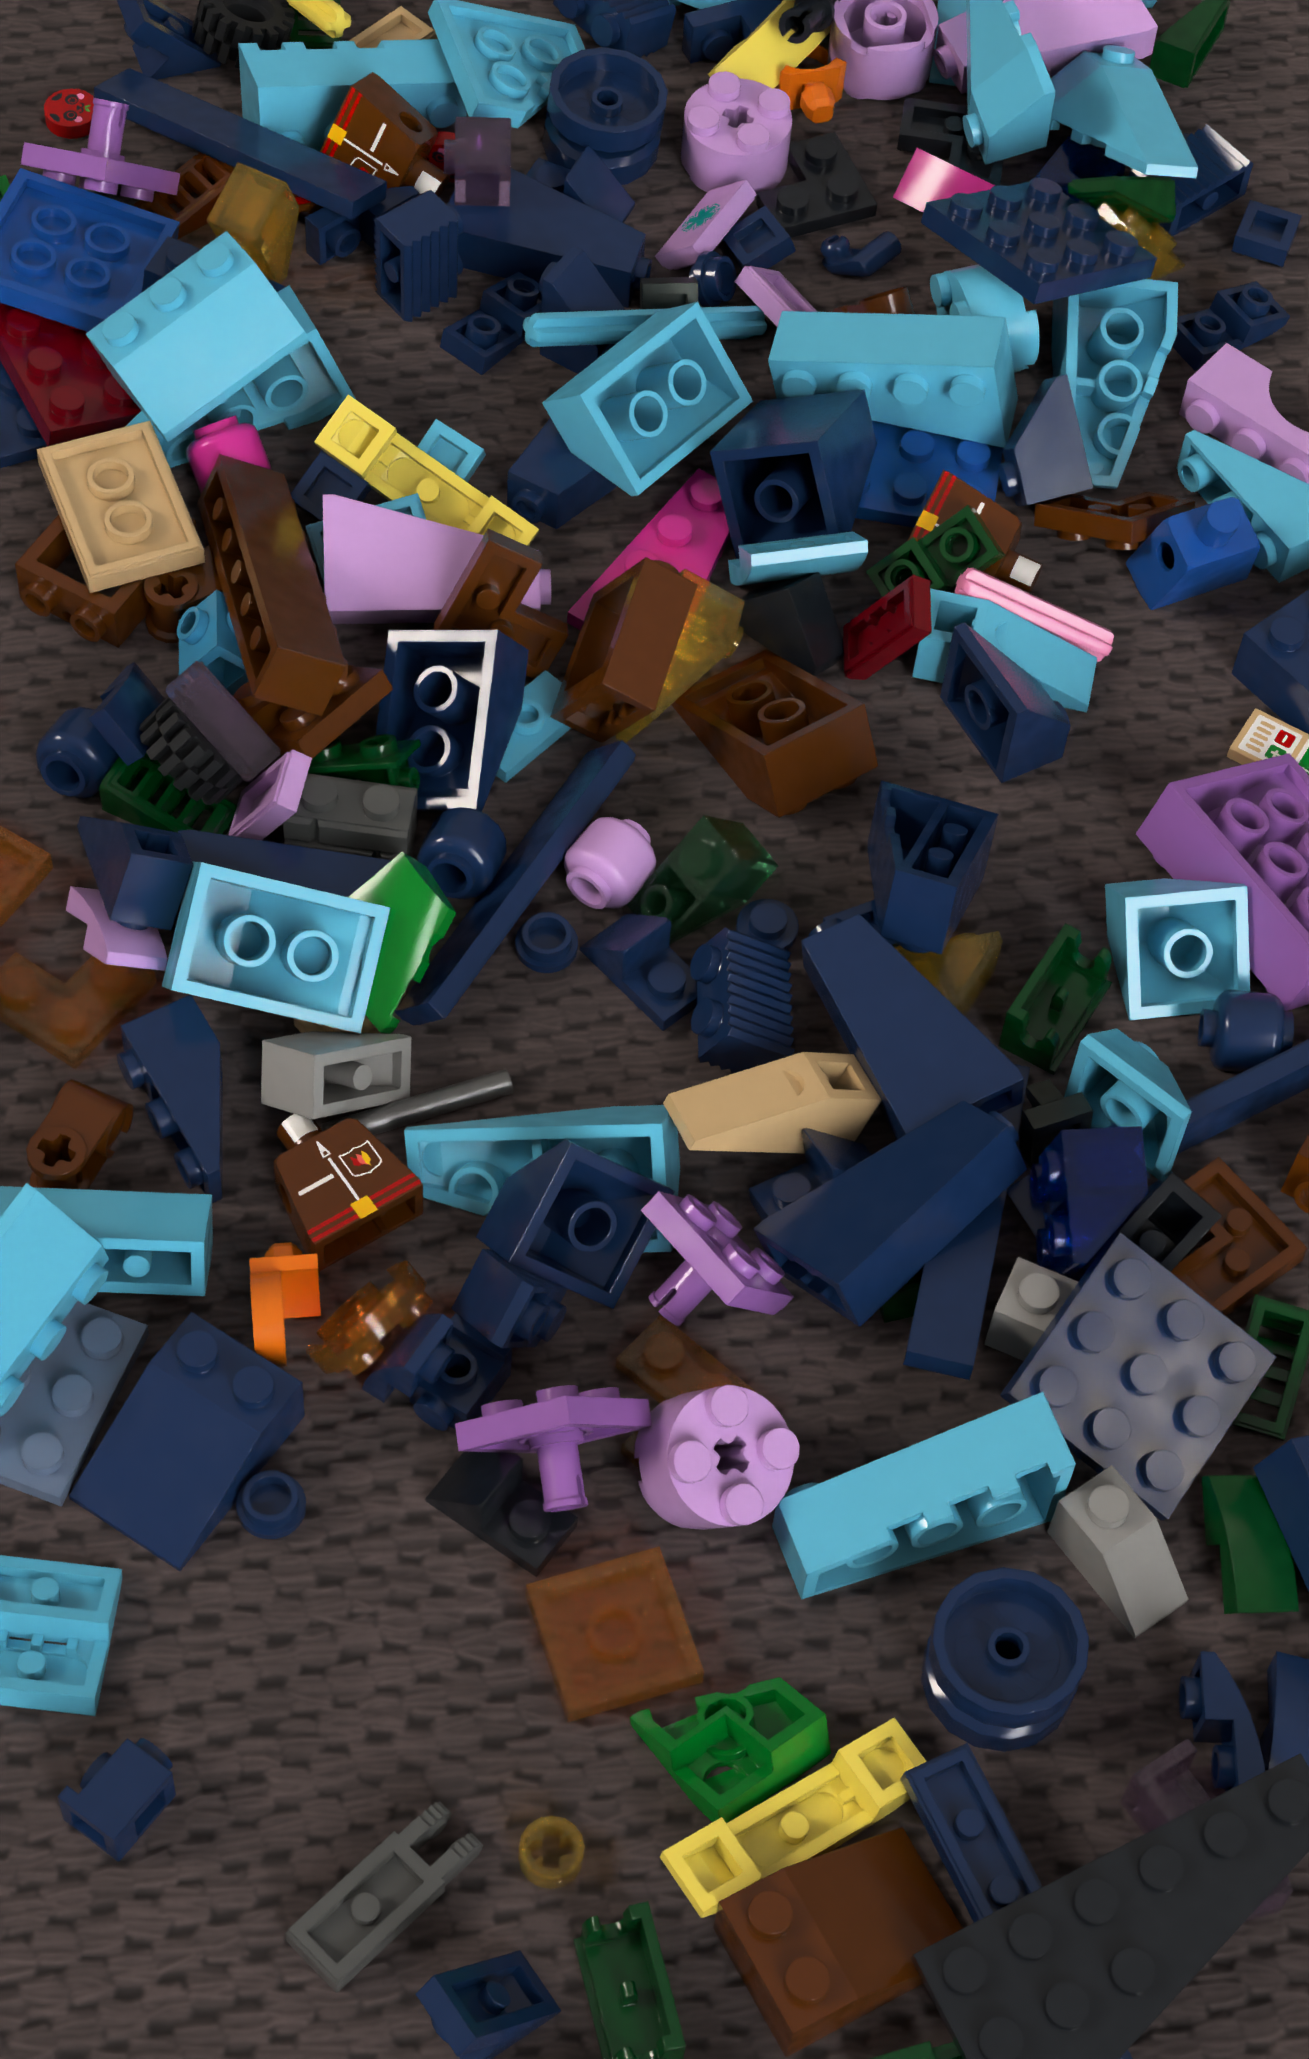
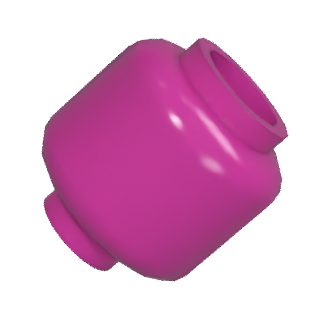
[186,415,271,494]

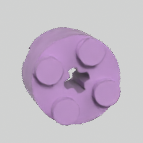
[827,0,939,100]
[681,71,792,193]
[635,1385,800,1530]

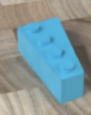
[238,39,467,152]
[768,311,1018,448]
[772,1392,1076,1600]

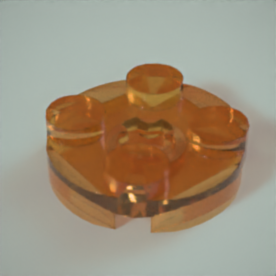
[306,1261,433,1375]

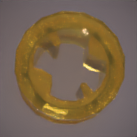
[518,1816,585,1889]

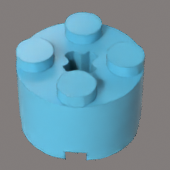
[930,264,1039,373]

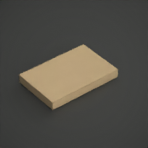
[37,421,205,593]

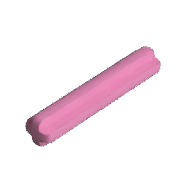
[955,568,1114,662]

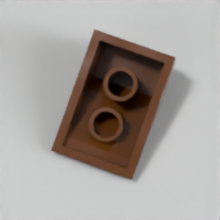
[668,649,878,818]
[713,1827,963,2057]

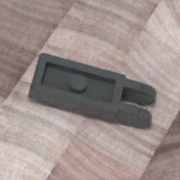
[285,1801,484,1993]

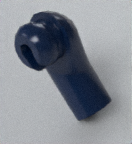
[820,231,902,277]

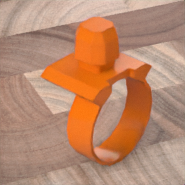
[775,45,847,124]
[249,1242,321,1367]

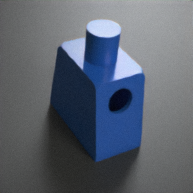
[1126,497,1260,610]

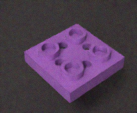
[21,98,180,202]
[641,1191,794,1326]
[455,1385,652,1512]

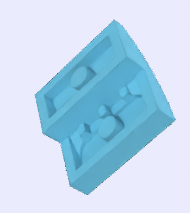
[728,532,868,586]
[0,1555,122,1716]

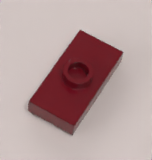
[843,575,932,680]

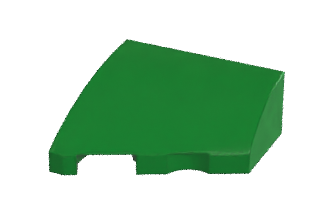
[348,852,456,1034]
[630,1677,831,1823]

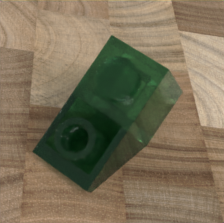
[626,815,778,945]

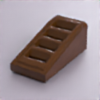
[132,152,243,240]

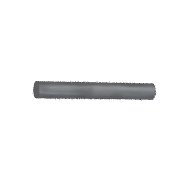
[321,1069,513,1135]

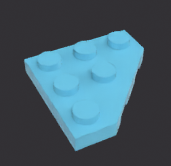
[428,0,585,128]

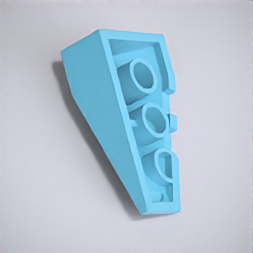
[963,0,1056,165]
[1049,45,1198,178]
[1051,279,1178,489]
[125,285,356,468]
[404,1105,680,1252]

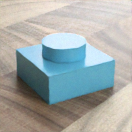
[417,419,486,482]

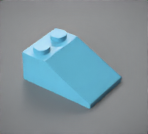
[162,861,390,1034]

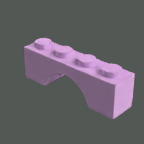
[1179,343,1309,484]

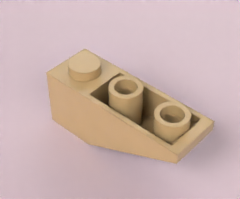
[663,1052,882,1154]

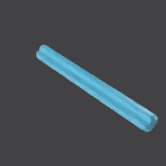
[523,306,767,347]

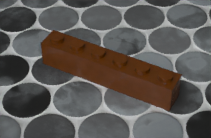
[197,454,348,716]

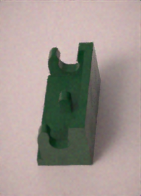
[998,923,1112,1075]
[573,1901,686,2059]

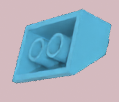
[86,231,309,442]
[542,302,753,496]
[0,1183,109,1417]

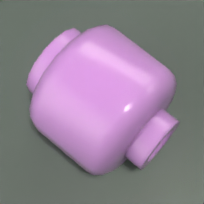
[564,817,656,909]

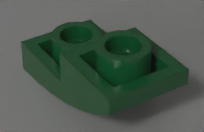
[866,505,1005,597]
[1202,1475,1299,1614]

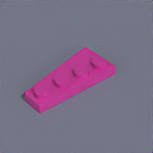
[567,468,731,663]

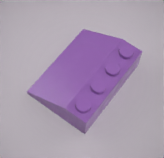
[1136,753,1309,1011]

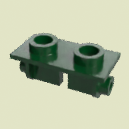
[308,734,421,791]

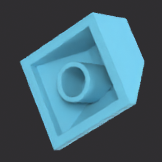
[1105,878,1250,1021]
[1064,1029,1192,1179]

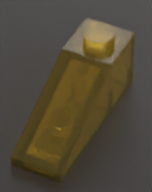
[616,569,745,743]

